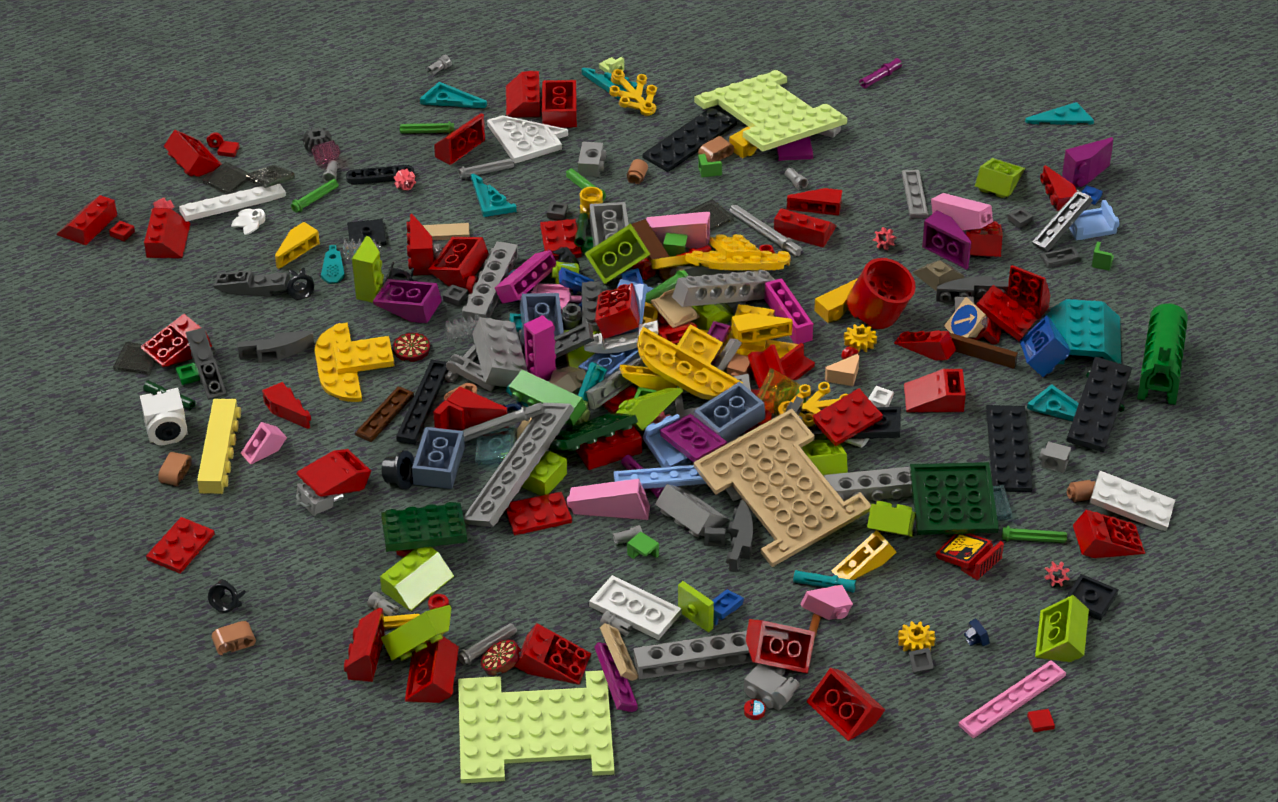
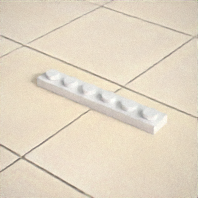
[179,182,286,221]

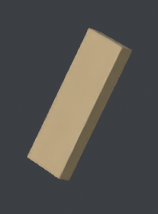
[423,223,470,240]
[600,623,638,681]

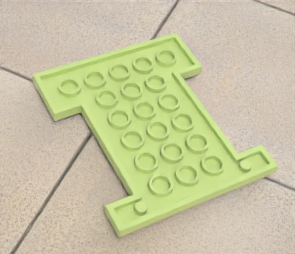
[694,70,847,151]
[458,670,614,783]

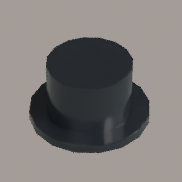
[382,450,415,489]

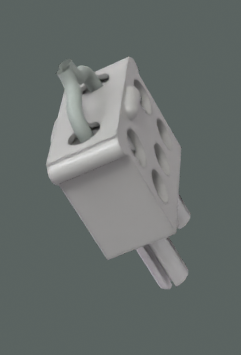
[295,483,344,516]

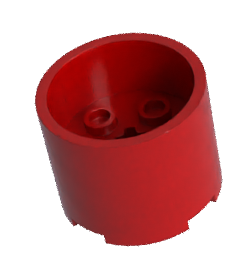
[847,258,916,329]

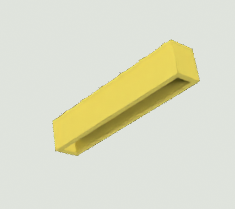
[197,399,241,494]

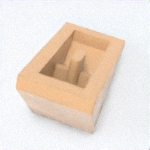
[825,354,859,386]

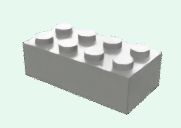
[590,202,629,247]
[472,317,528,387]

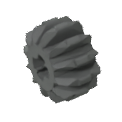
[303,127,332,154]

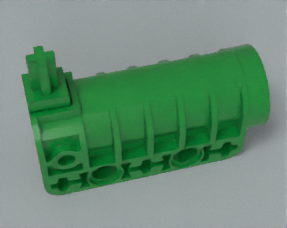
[1137,304,1188,405]

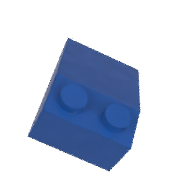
[1020,315,1070,377]

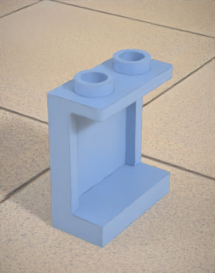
[1069,200,1119,240]
[643,414,692,468]

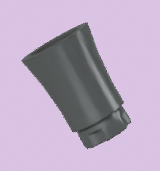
[562,303,582,331]

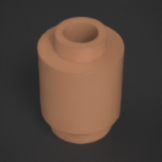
[627,159,648,184]
[1067,480,1096,502]

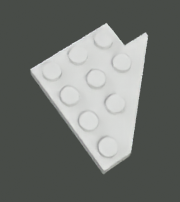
[487,115,568,163]

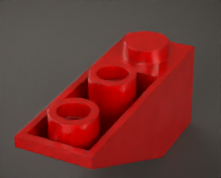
[1040,165,1077,211]
[894,330,956,361]
[262,382,311,429]

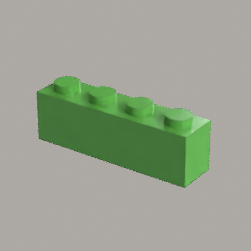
[509,370,587,426]

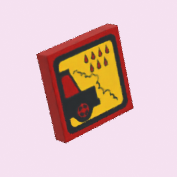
[936,534,993,569]

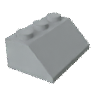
[655,484,729,538]

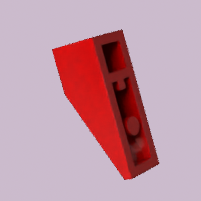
[786,188,843,216]

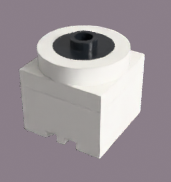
[140,388,188,446]

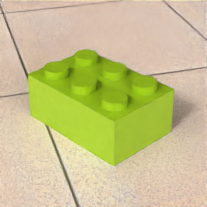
[867,501,916,536]

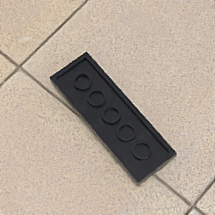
[642,107,737,172]
[1066,357,1132,452]
[986,405,1032,492]
[801,407,902,440]

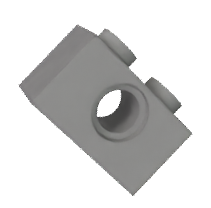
[578,142,606,177]

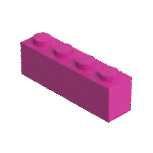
[494,250,556,304]
[764,278,813,344]
[524,315,556,381]

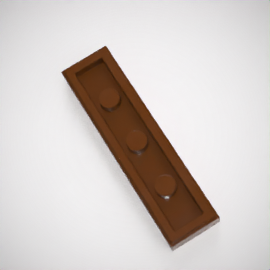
[631,219,677,282]
[949,332,1018,369]
[355,386,414,442]

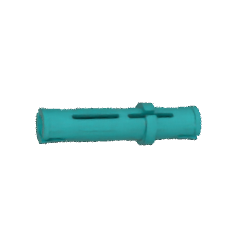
[793,570,856,593]

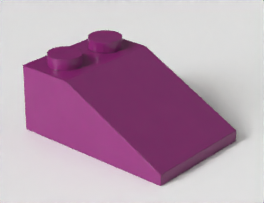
[1062,137,1114,187]
[922,210,971,270]
[373,279,442,323]

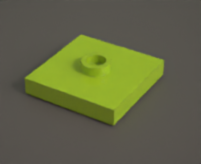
[678,581,714,633]

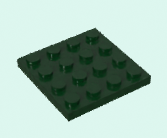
[548,413,638,451]
[909,462,999,535]
[381,502,468,552]

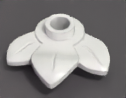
[231,209,265,235]

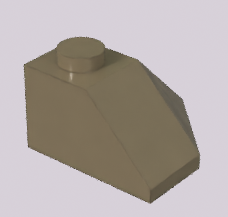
[913,260,964,291]
[549,366,586,395]

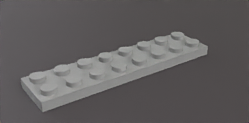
[463,403,574,527]

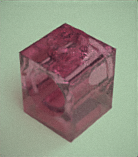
[312,140,340,166]

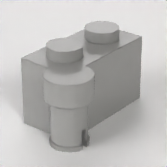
[744,664,800,711]

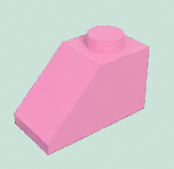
[241,422,287,464]
[801,585,853,620]

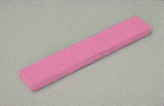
[958,660,1066,738]

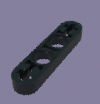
[346,165,414,185]

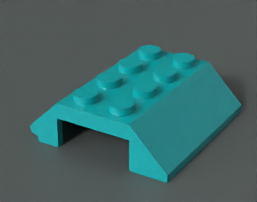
[1045,299,1121,364]

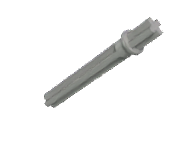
[729,205,802,257]
[462,402,545,442]

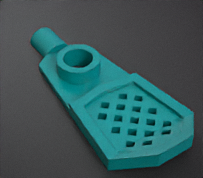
[321,245,345,284]

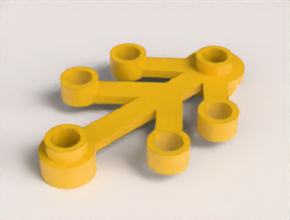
[609,69,657,116]
[778,382,848,427]

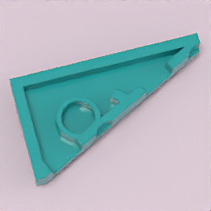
[581,68,644,100]
[420,82,487,108]
[1025,102,1094,125]
[471,174,517,217]
[1027,384,1079,421]

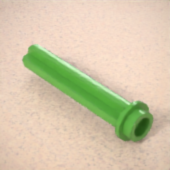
[400,121,455,134]
[566,168,606,201]
[291,179,339,213]
[645,270,688,304]
[1002,526,1067,543]

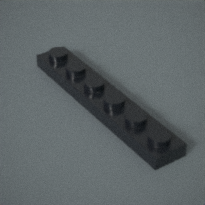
[396,359,448,445]

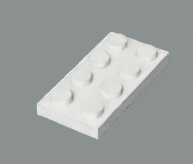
[1090,471,1175,531]
[589,575,681,640]

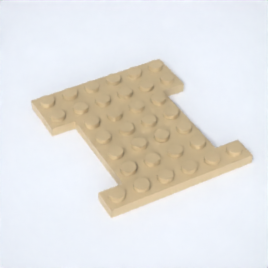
[694,409,871,567]

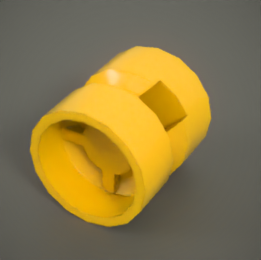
[580,187,603,219]

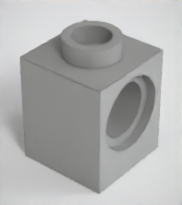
[1039,441,1071,473]

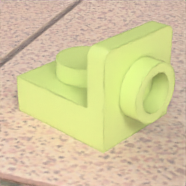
[599,57,624,73]

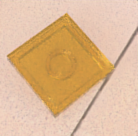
[757,369,800,416]

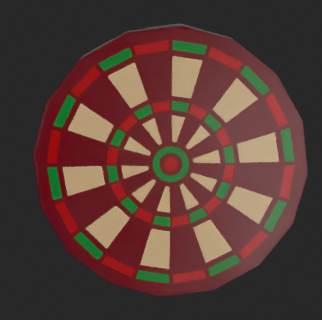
[393,333,430,362]
[481,639,521,676]

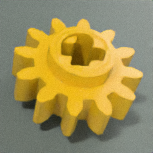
[844,324,877,352]
[898,621,935,652]

